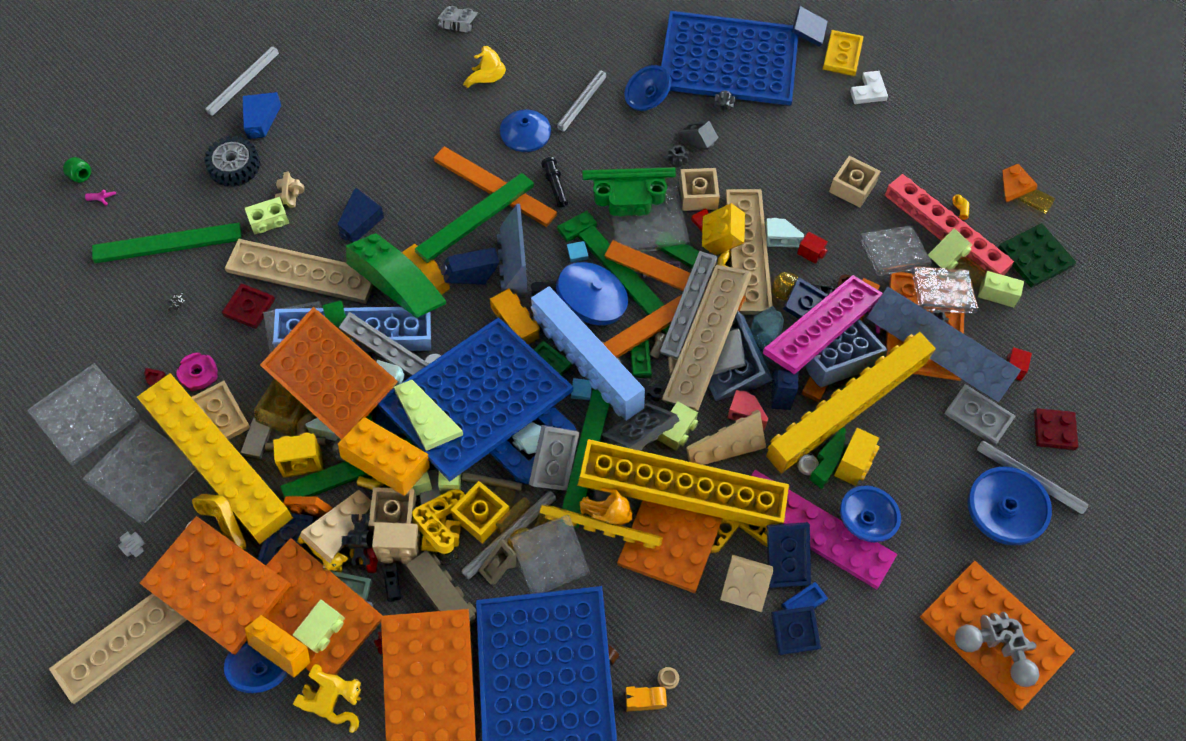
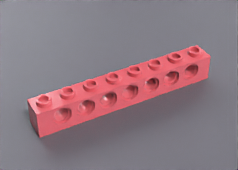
[885,174,1014,275]

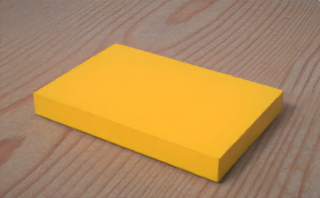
[822,30,864,76]

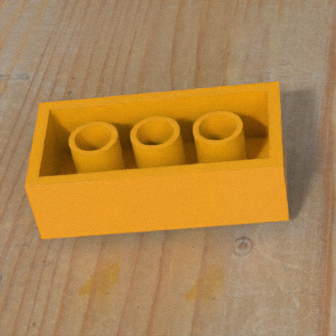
[338,417,430,496]

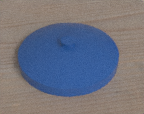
[556,262,628,325]
[968,467,1052,546]

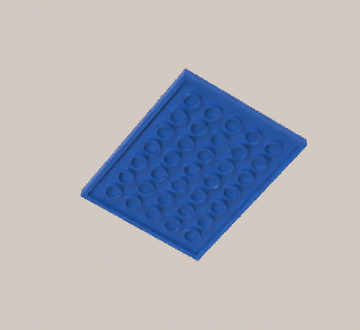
[661,11,798,106]
[377,317,574,482]
[476,586,617,741]

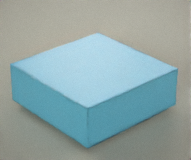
[567,241,588,262]
[571,378,592,400]

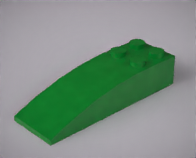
[346,233,446,318]

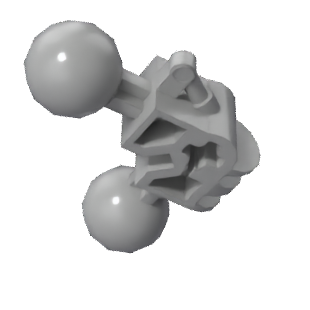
[955,612,1039,687]

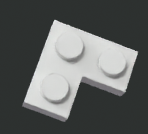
[850,71,888,104]

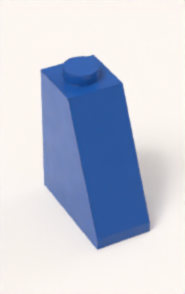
[243,92,281,139]

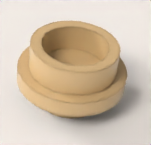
[657,667,679,690]

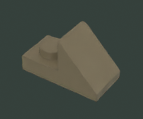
[478,540,517,585]

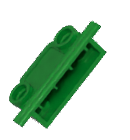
[582,167,676,217]

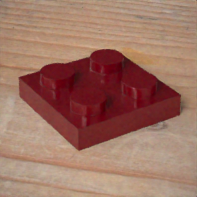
[222,283,275,329]
[1034,408,1078,450]

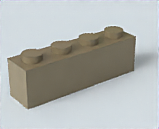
[406,550,477,625]

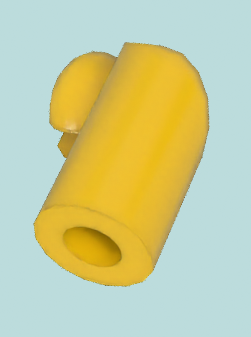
[952,194,969,220]
[717,250,731,267]
[357,476,385,490]

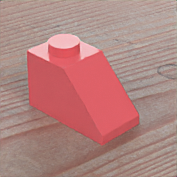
[727,390,768,430]

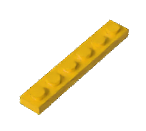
[540,504,663,549]

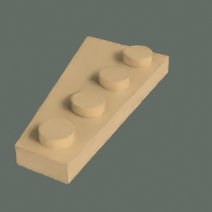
[686,409,766,465]
[300,490,371,563]

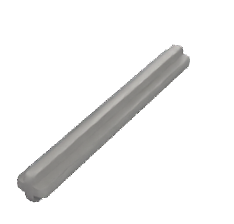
[557,70,606,132]

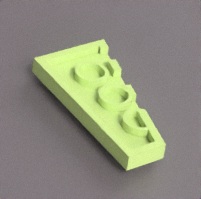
[394,380,463,451]

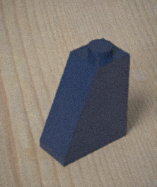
[338,188,384,243]
[441,248,500,285]
[771,370,798,410]

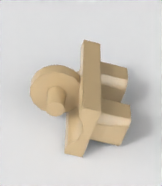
[275,172,304,208]

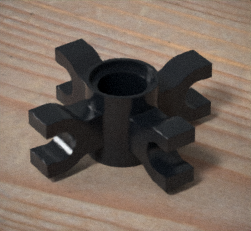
[342,514,374,565]

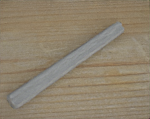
[205,46,279,116]
[977,441,1088,514]
[462,491,556,579]

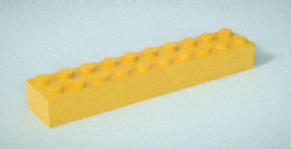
[766,332,936,474]
[137,373,293,544]
[577,439,789,528]

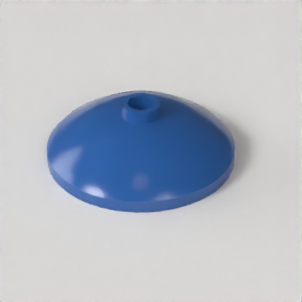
[624,65,671,111]
[500,110,551,152]
[840,486,901,543]
[224,641,288,693]

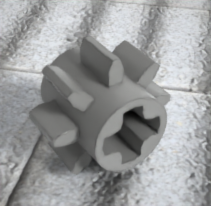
[118,531,146,557]

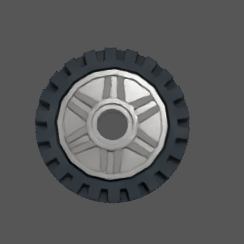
[204,136,260,187]

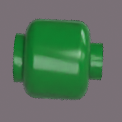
[63,157,91,183]

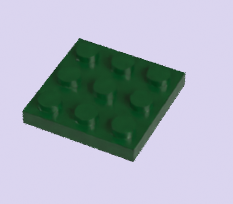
[998,223,1076,288]

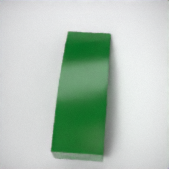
[809,427,846,489]

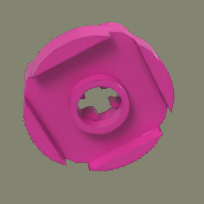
[176,353,218,391]

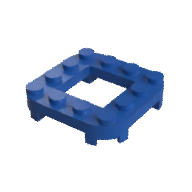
[488,406,577,484]

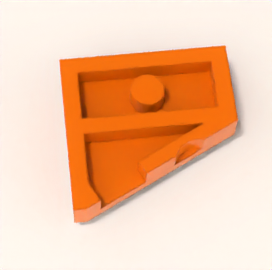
[1002,164,1037,202]
[283,496,333,518]

